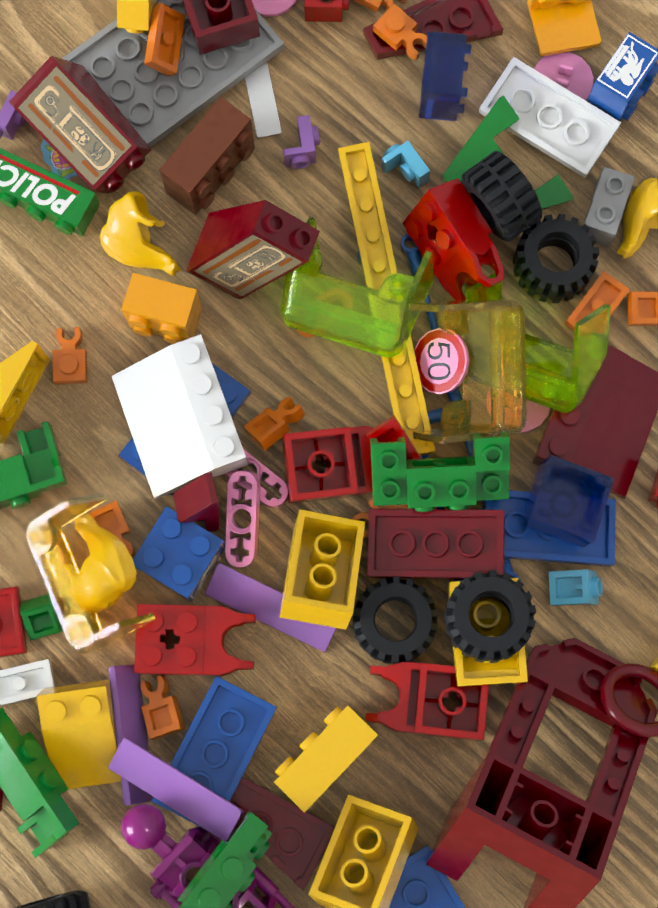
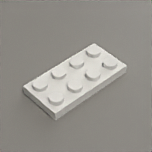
[479,57,621,178]

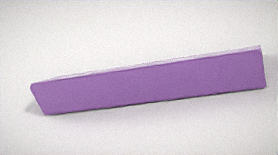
[205,563,336,652]
[108,665,153,805]
[108,737,245,842]

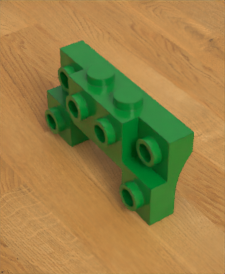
[0,421,68,509]
[370,431,510,512]
[0,707,80,858]
[177,812,272,908]

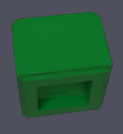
[20,593,63,641]

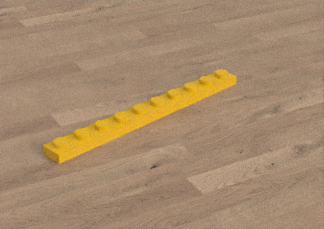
[338,142,435,456]

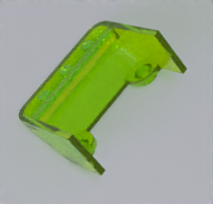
[280,217,433,357]
[465,273,611,413]

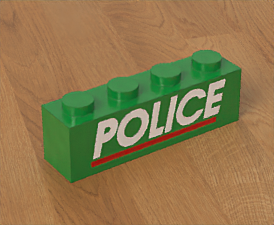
[0,148,100,237]

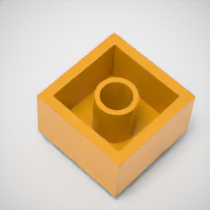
[121,273,202,344]

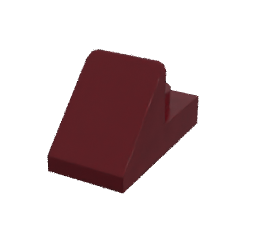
[174,472,220,532]

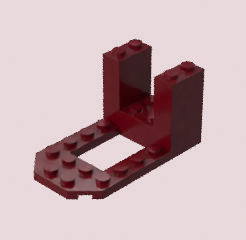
[426,638,658,908]

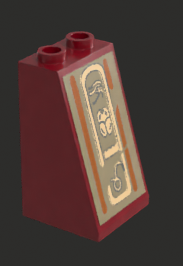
[9,56,151,194]
[186,200,320,299]

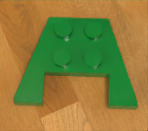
[441,95,574,210]

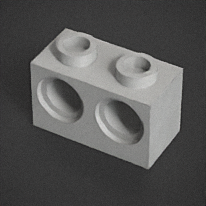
[582,167,635,247]

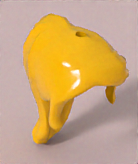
[617,178,658,259]
[100,191,181,276]
[64,513,137,614]

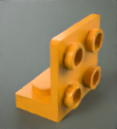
[527,0,602,56]

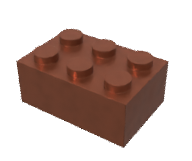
[159,97,255,215]

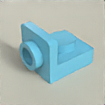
[381,141,430,189]
[549,569,603,606]

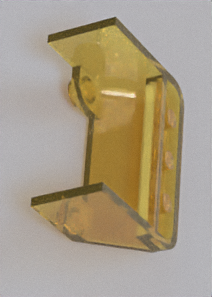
[409,300,527,444]
[26,494,156,654]

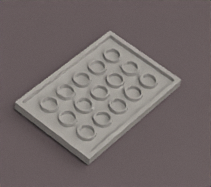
[62,0,285,148]

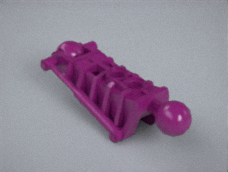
[121,804,295,908]

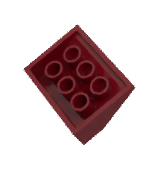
[532,335,658,499]

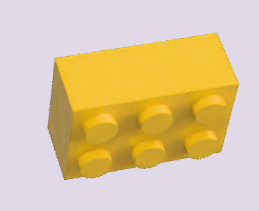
[279,509,365,630]
[274,705,378,813]
[308,795,419,908]

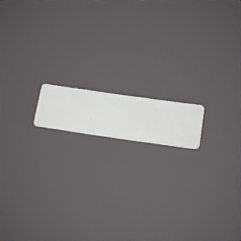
[245,62,282,138]

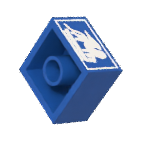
[587,32,658,122]
[133,506,225,602]

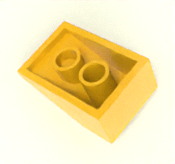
[0,341,50,445]
[447,578,528,687]
[37,679,121,789]

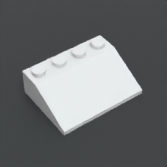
[111,334,249,499]

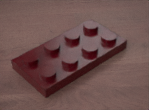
[367,509,505,579]

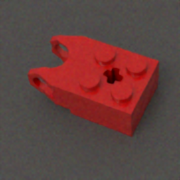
[403,178,504,309]
[281,426,373,504]
[134,604,256,676]
[365,662,489,741]

